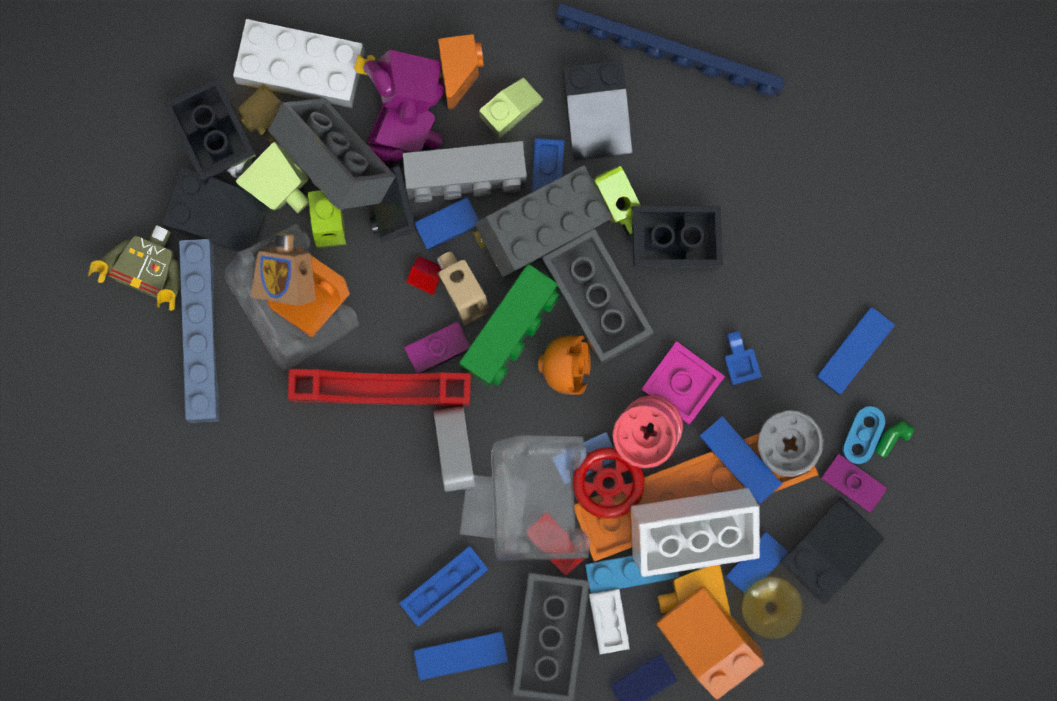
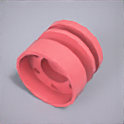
[613,395,684,468]

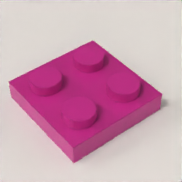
[641,341,725,425]

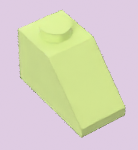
[479,78,543,139]

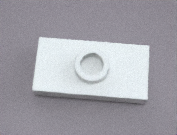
[589,589,630,654]

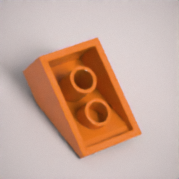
[656,586,764,700]

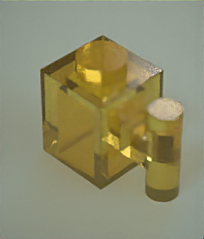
[238,84,282,144]

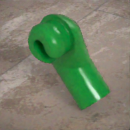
[874,421,915,458]

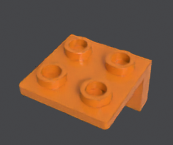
[267,247,350,337]

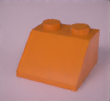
[438,34,484,109]

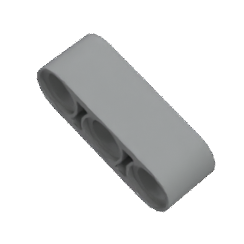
[434,406,475,492]

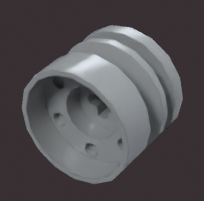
[758,411,823,477]

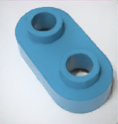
[842,406,885,465]

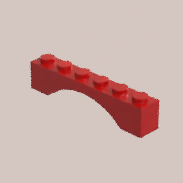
[288,369,471,407]

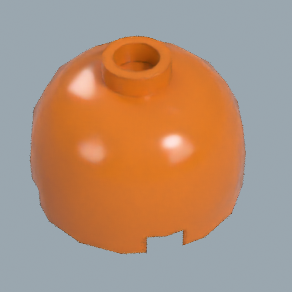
[538,335,590,395]

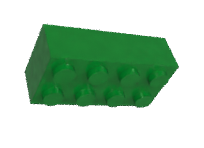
[459,264,560,389]

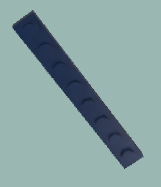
[556,3,785,97]

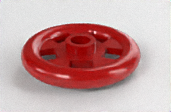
[572,447,645,519]

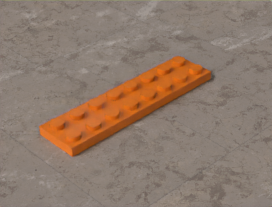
[572,433,818,562]

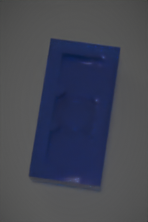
[610,654,678,701]

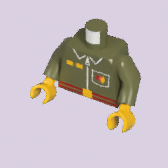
[88,225,181,311]

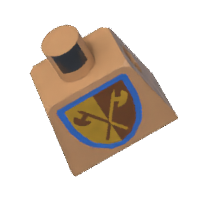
[251,232,316,305]

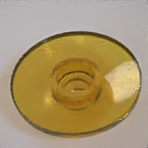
[742,578,802,638]

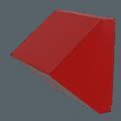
[406,256,442,295]

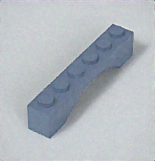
[179,239,220,423]

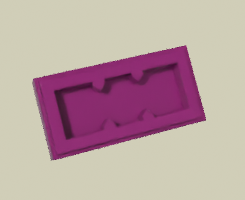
[404,322,470,374]
[820,454,888,513]

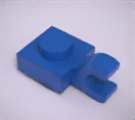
[724,331,762,386]

